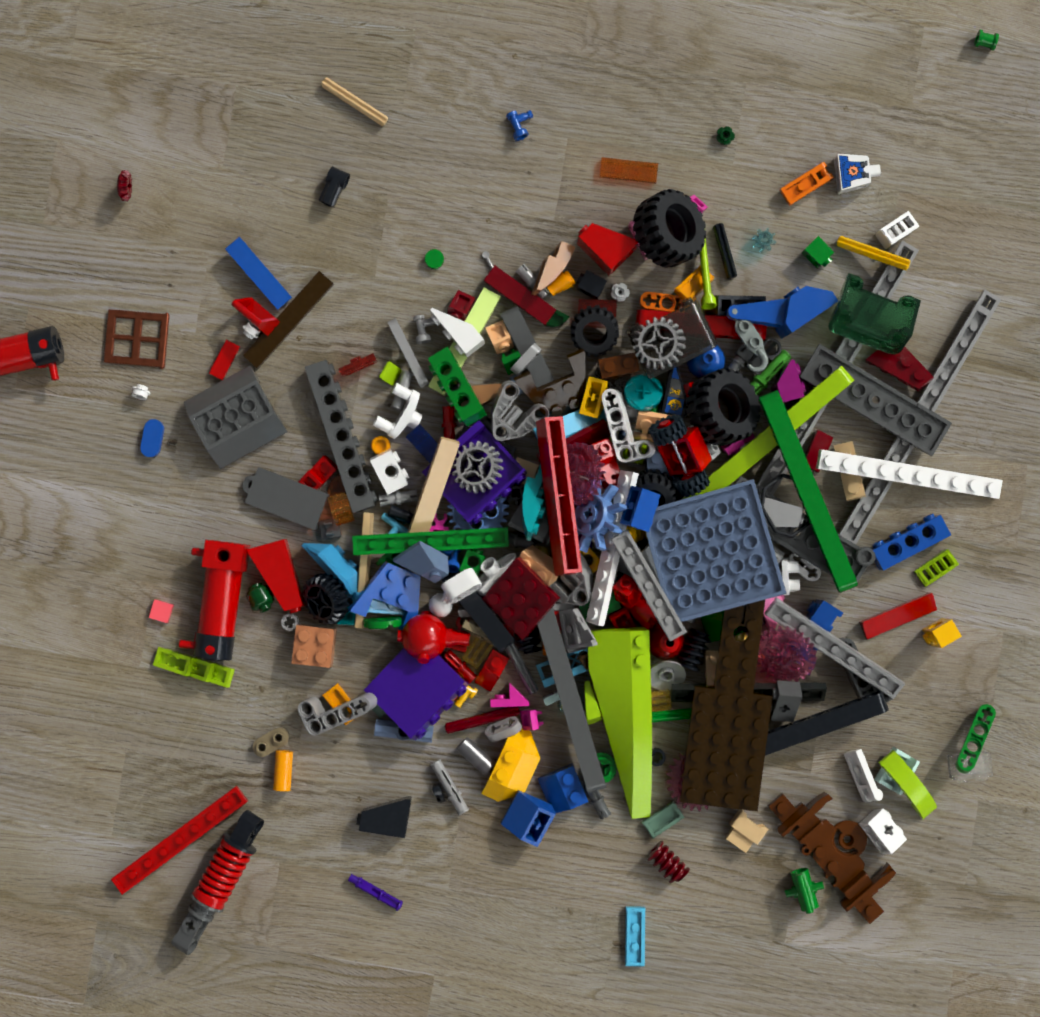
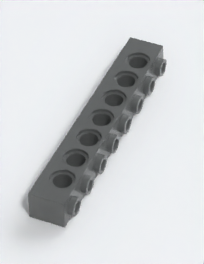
[305,360,378,513]

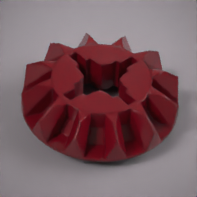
[117,170,133,202]

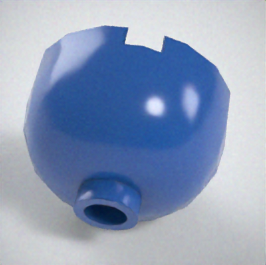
[687,342,725,379]

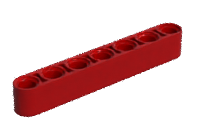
[635,310,767,341]

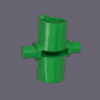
[785,868,825,914]

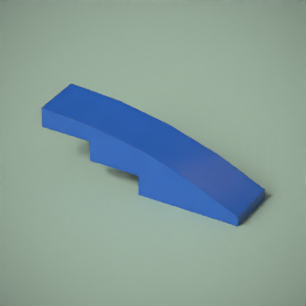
[225,236,292,310]

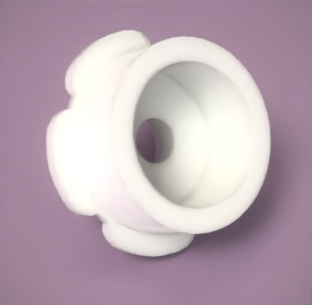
[611,283,630,302]
[243,322,261,339]
[132,384,150,400]

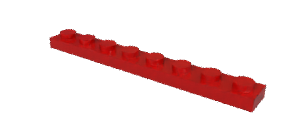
[111,786,248,895]

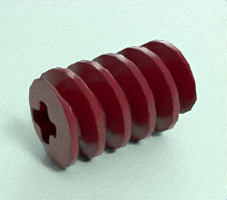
[647,841,690,884]

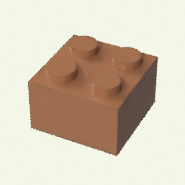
[291,624,337,668]

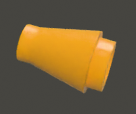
[547,270,576,296]

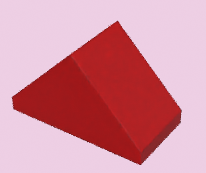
[607,606,636,628]

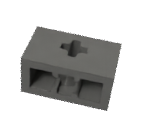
[770,680,802,722]

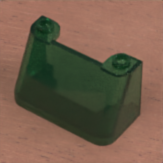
[828,273,921,354]

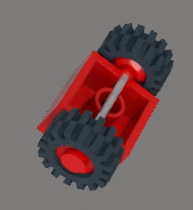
[649,414,712,498]

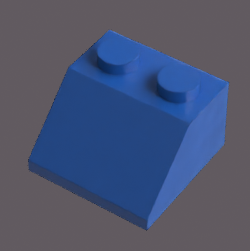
[537,763,589,813]

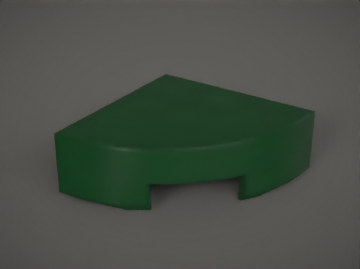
[546,310,570,328]

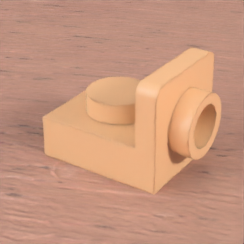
[485,320,514,354]

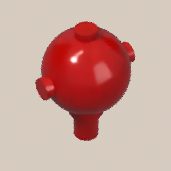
[397,611,470,664]

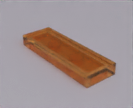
[599,157,658,184]

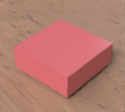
[149,599,174,623]

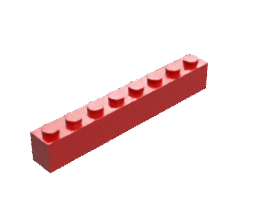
[536,416,582,576]

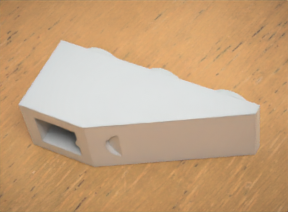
[430,308,485,358]

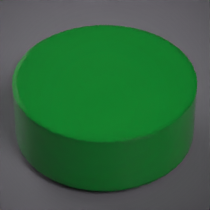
[425,249,444,269]

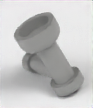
[413,315,435,344]

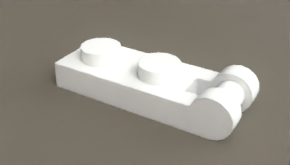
[844,749,883,803]

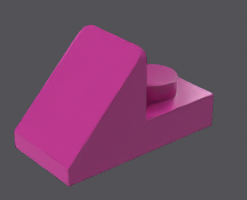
[490,682,529,707]

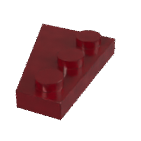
[865,336,934,391]

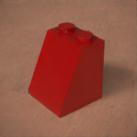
[577,223,638,276]

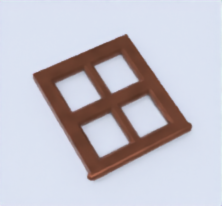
[104,309,169,369]

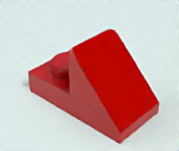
[474,649,510,692]

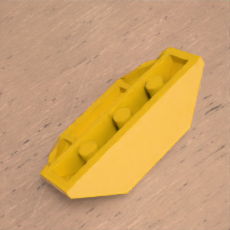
[481,728,540,802]

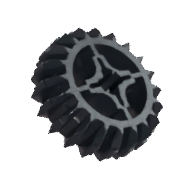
[302,573,350,625]

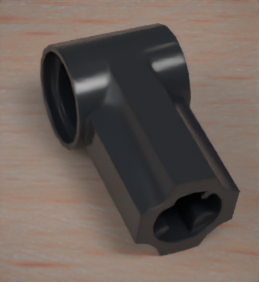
[319,166,350,208]

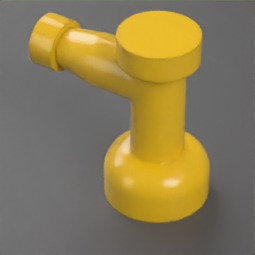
[454,673,478,708]

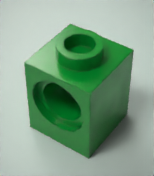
[802,236,834,269]
[459,549,486,576]

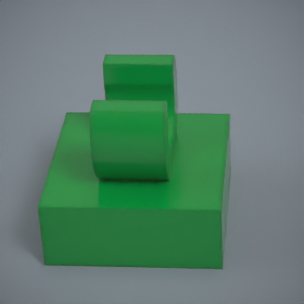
[501,349,521,375]

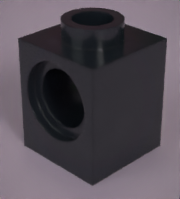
[576,270,607,300]

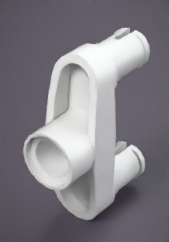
[373,383,422,439]
[476,553,518,597]

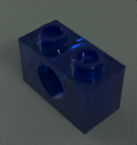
[406,424,438,464]

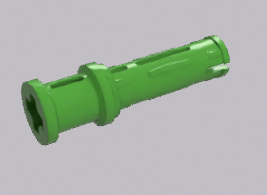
[750,350,792,395]

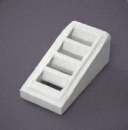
[875,211,919,249]

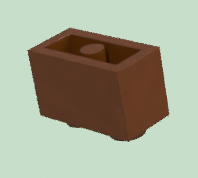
[597,352,640,380]

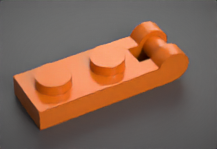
[779,162,835,206]

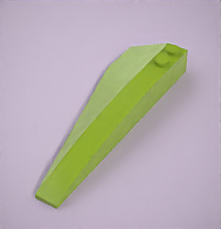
[587,627,652,819]

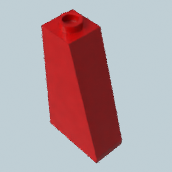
[247,539,305,614]

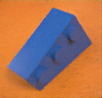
[786,599,843,661]

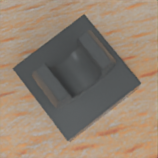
[319,517,342,540]

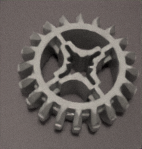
[633,317,686,370]
[452,441,503,494]

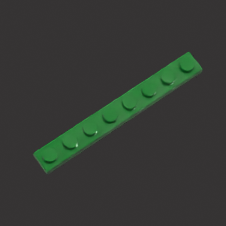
[352,527,509,555]

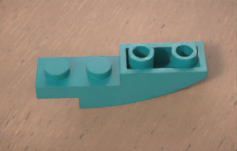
[522,464,546,541]

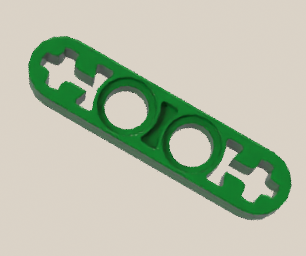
[955,704,996,774]

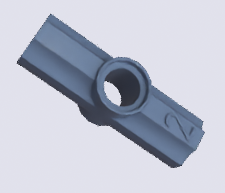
[374,719,434,743]

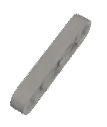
[387,318,429,388]

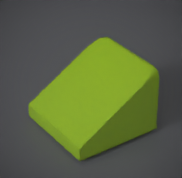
[379,361,402,386]

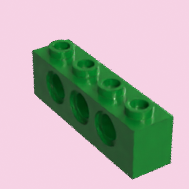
[428,346,487,427]

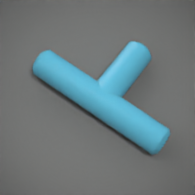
[381,512,408,534]

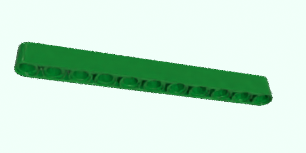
[759,390,858,593]

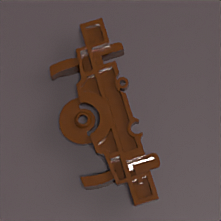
[768,792,896,924]

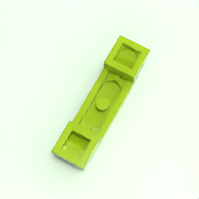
[878,750,937,819]

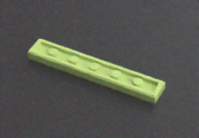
[428,287,501,396]

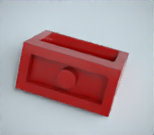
[231,297,280,336]

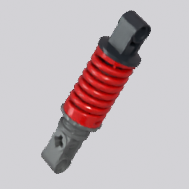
[171,810,264,955]

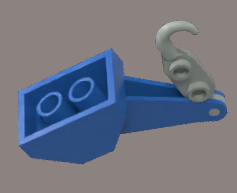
[726,286,838,372]

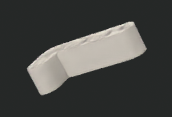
[602,389,656,463]

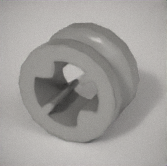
[281,613,299,631]

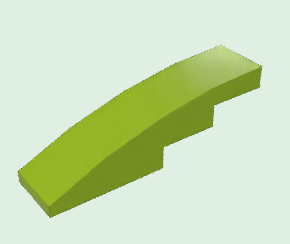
[153,647,235,688]

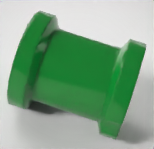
[974,29,999,51]

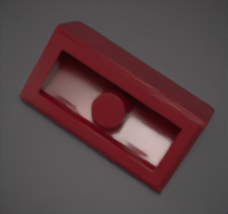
[805,430,833,473]

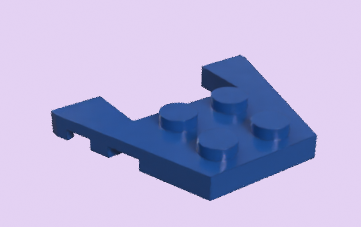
[348,562,421,630]

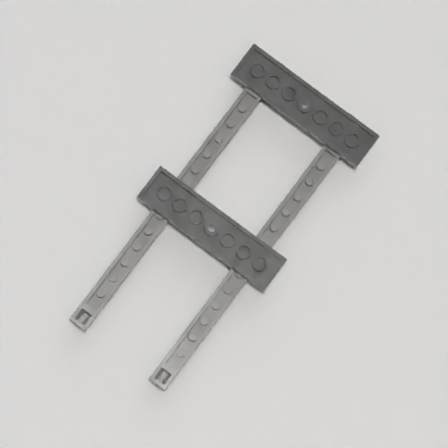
[735,241,1001,588]

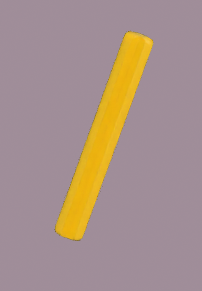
[837,236,910,271]

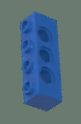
[872,513,951,571]

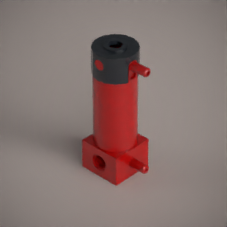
[0,326,64,381]
[179,540,251,661]

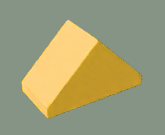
[579,376,608,419]

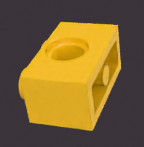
[922,618,962,648]

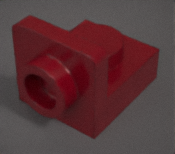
[447,290,475,321]

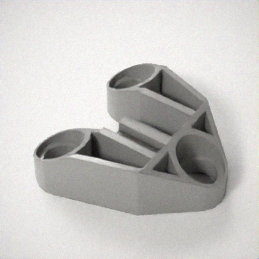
[491,380,549,441]
[549,553,593,606]

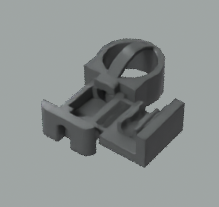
[735,338,781,375]

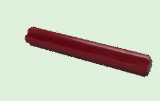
[445,706,520,734]

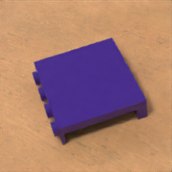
[422,420,527,525]
[364,648,469,740]

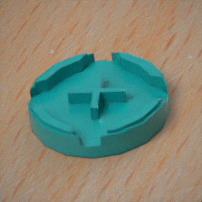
[624,374,663,411]

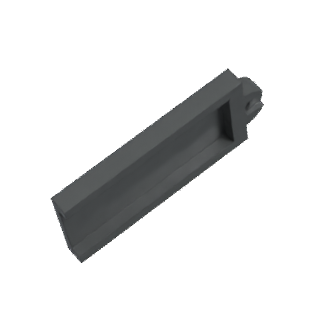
[242,467,330,530]

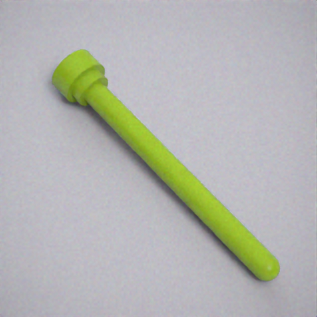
[699,229,717,310]

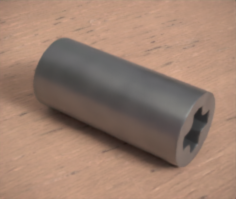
[456,737,496,776]

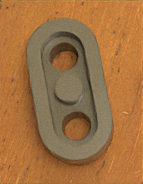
[253,727,290,757]

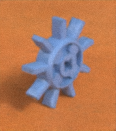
[573,479,627,553]

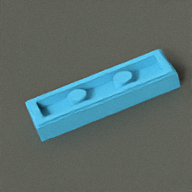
[625,906,645,966]

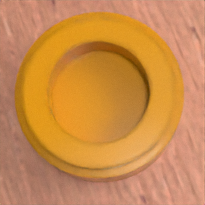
[371,436,391,455]

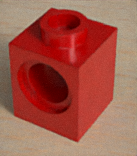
[613,574,643,609]

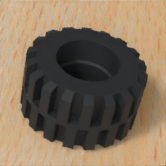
[571,305,619,357]
[636,469,677,506]

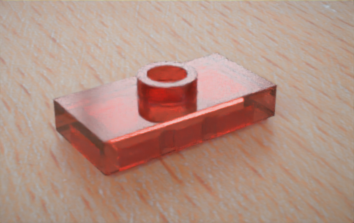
[338,353,378,377]

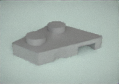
[559,608,598,649]

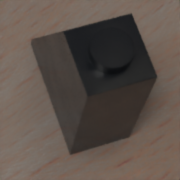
[356,796,412,838]

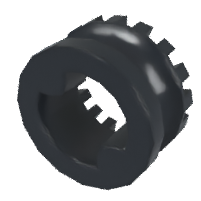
[652,748,666,766]

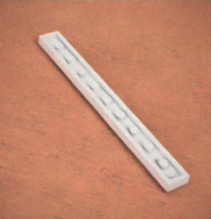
[816,449,1003,499]

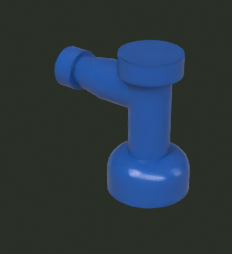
[506,110,533,141]
[440,549,461,573]

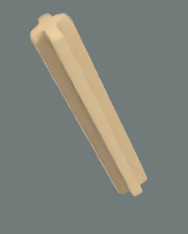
[321,77,388,126]

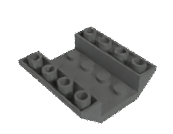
[184,365,288,469]

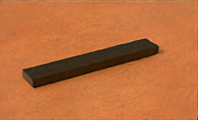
[243,271,334,369]

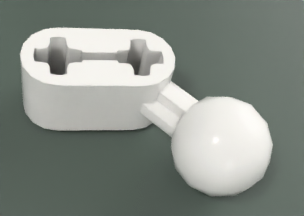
[428,568,482,617]

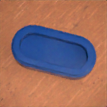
[140,419,165,457]

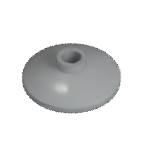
[651,661,686,691]

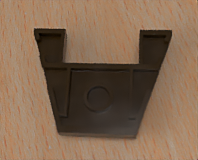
[513,348,586,417]

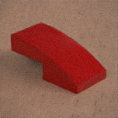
[298,455,338,490]

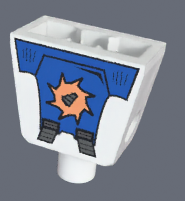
[834,154,881,194]

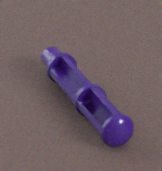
[348,874,403,911]

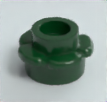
[716,126,735,145]

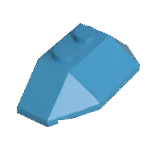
[301,543,359,602]

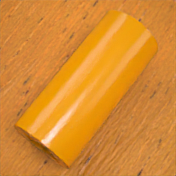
[273,750,293,791]

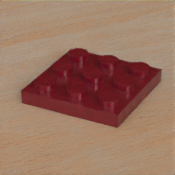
[483,557,560,640]

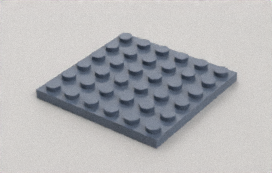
[646,479,787,622]

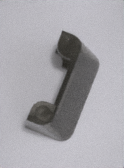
[627,297,718,379]

